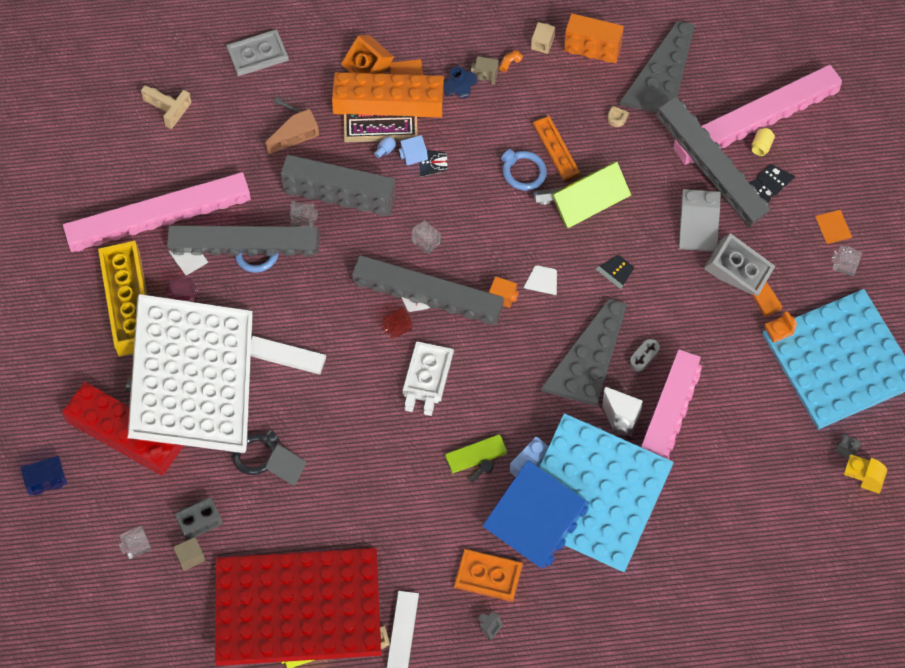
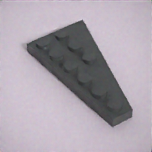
[620,21,695,113]
[541,299,627,406]

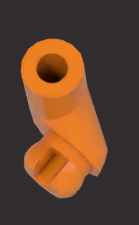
[499,50,523,72]

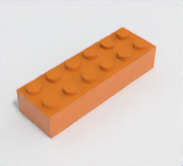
[332,72,444,118]

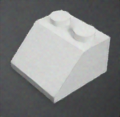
[602,387,642,437]

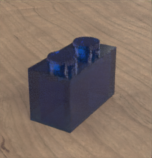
[20,456,68,496]

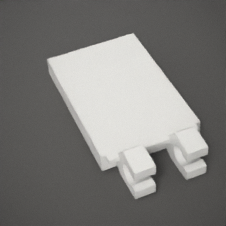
[403,342,454,416]

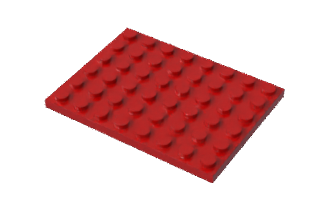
[215,548,382,666]

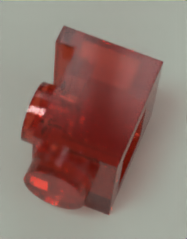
[381,307,412,339]

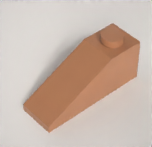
[265,109,319,155]

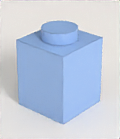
[399,135,428,165]

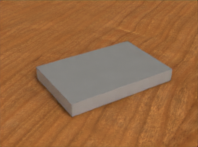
[226,29,289,76]

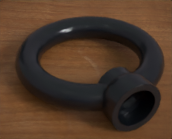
[232,430,280,475]

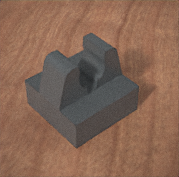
[835,434,862,459]
[477,611,503,641]

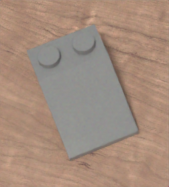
[679,189,721,252]
[704,233,775,296]

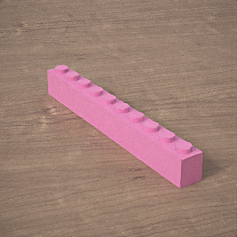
[674,65,842,165]
[63,172,251,252]

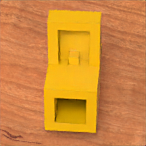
[844,455,887,494]

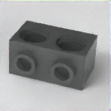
[175,498,223,541]

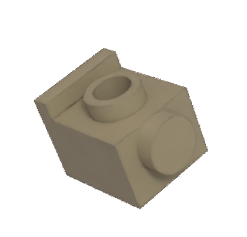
[471,56,499,85]

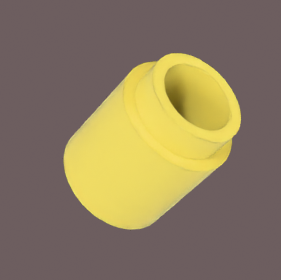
[751,128,775,156]

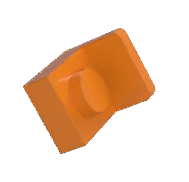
[764,311,797,343]

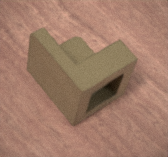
[174,537,205,571]

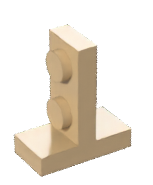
[141,85,191,129]

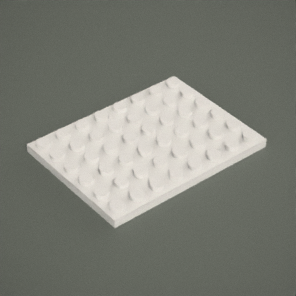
[127,294,252,453]

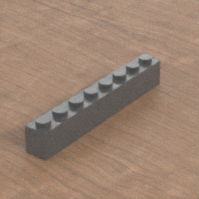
[656,97,770,228]
[167,226,320,257]
[352,255,504,325]

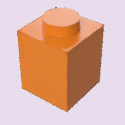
[489,276,519,308]

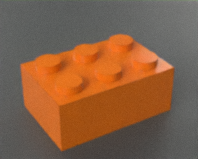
[564,13,624,63]

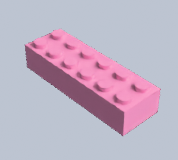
[641,350,703,460]

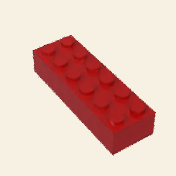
[62,382,184,477]

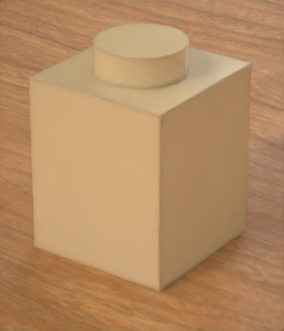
[531,22,555,54]

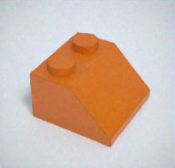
[341,35,394,74]

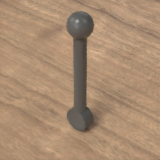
[275,97,301,113]

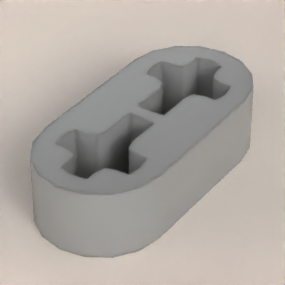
[630,339,660,372]

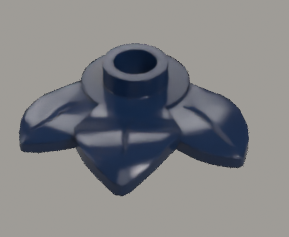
[444,66,478,99]

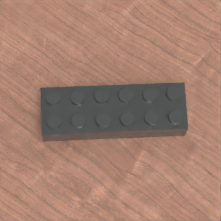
[281,155,396,216]

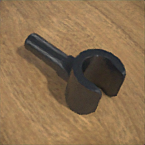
[469,460,494,483]

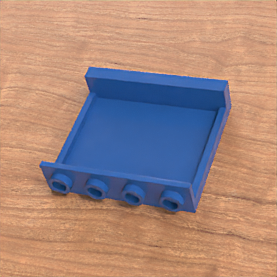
[483,460,590,569]

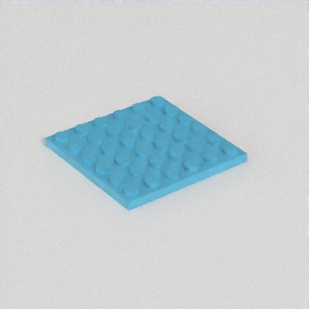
[762,289,905,430]
[540,414,674,573]

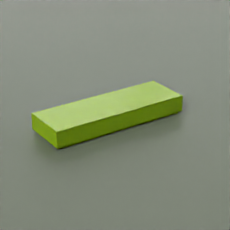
[445,434,507,474]

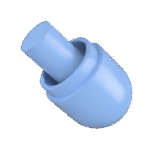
[374,137,396,158]

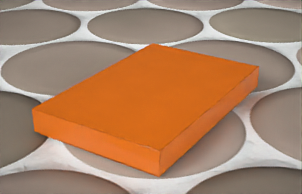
[454,549,523,602]

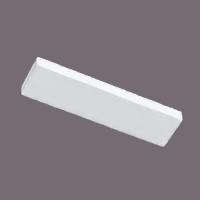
[250,336,326,374]
[387,591,419,668]

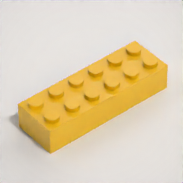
[98,241,147,357]

